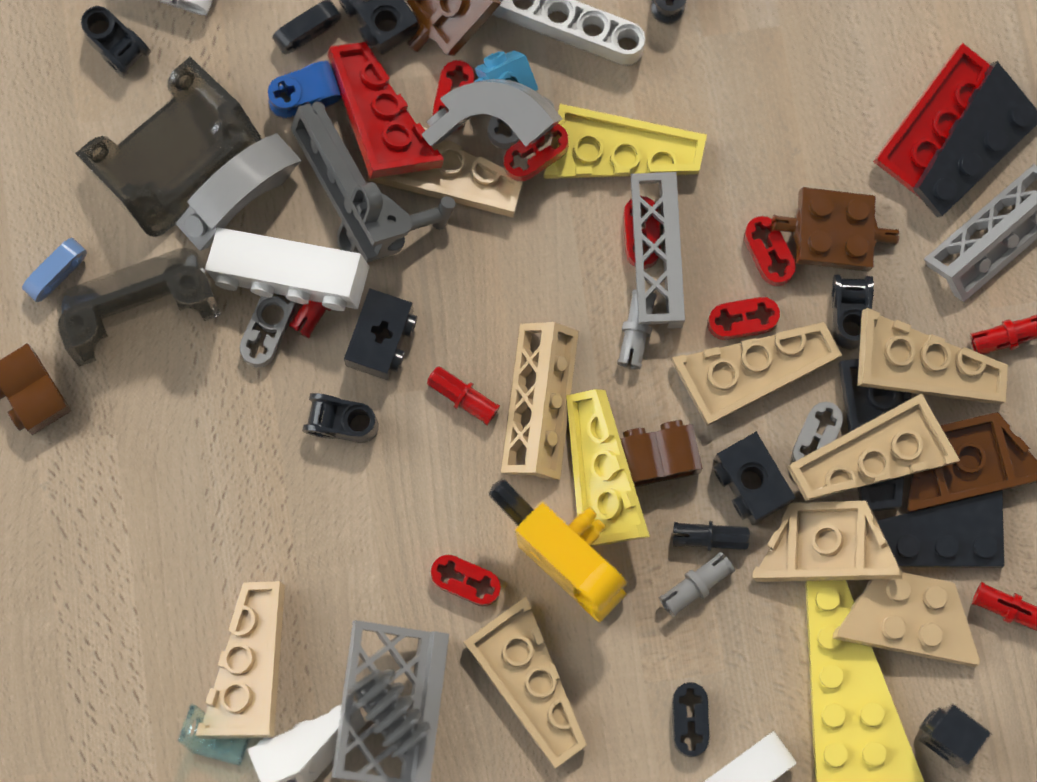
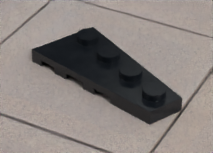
[913,61,1037,217]
[838,359,912,512]
[877,490,1005,568]

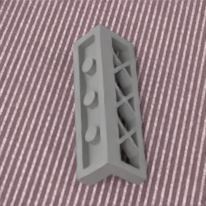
[924,164,1037,302]
[630,172,685,329]

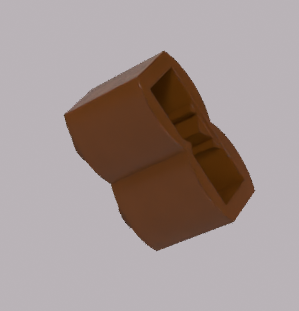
[0,343,71,436]
[620,420,703,487]

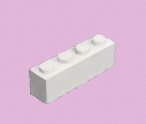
[205,227,370,311]

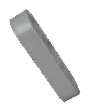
[240,294,298,367]

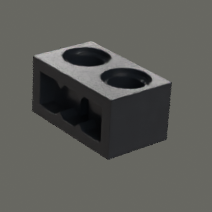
[339,0,419,55]
[918,704,992,769]

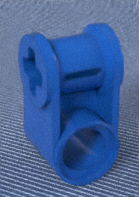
[268,61,342,119]

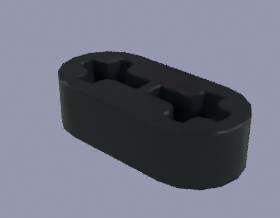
[272,0,342,54]
[672,682,710,757]

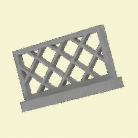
[332,620,449,782]

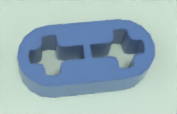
[22,238,87,302]

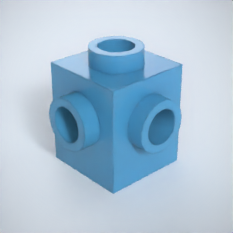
[474,50,539,91]

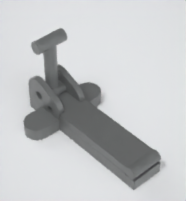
[291,102,456,263]

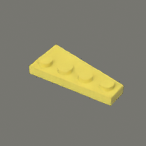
[544,104,707,179]
[566,389,650,547]

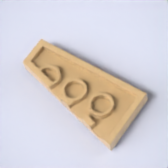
[368,123,523,218]
[857,308,1008,404]
[671,322,842,426]
[787,393,960,501]
[195,581,285,739]
[463,597,587,769]

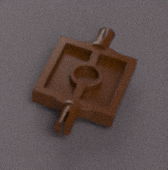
[406,0,502,56]
[771,187,900,272]

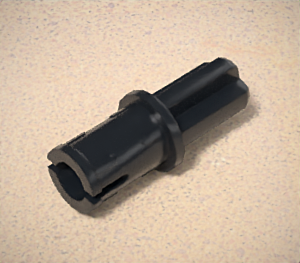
[673,521,750,552]

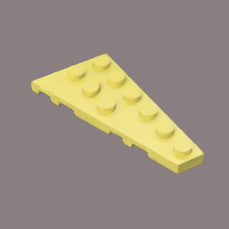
[805,580,924,782]

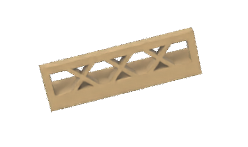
[501,322,579,480]

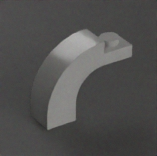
[421,79,563,146]
[175,133,302,251]

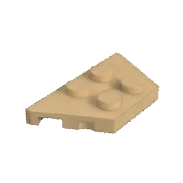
[752,501,902,582]
[832,572,980,667]

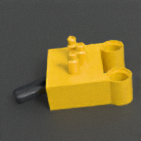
[489,479,627,623]

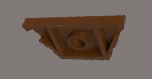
[906,412,1037,513]

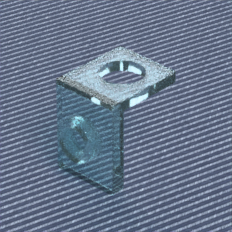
[178,704,250,766]

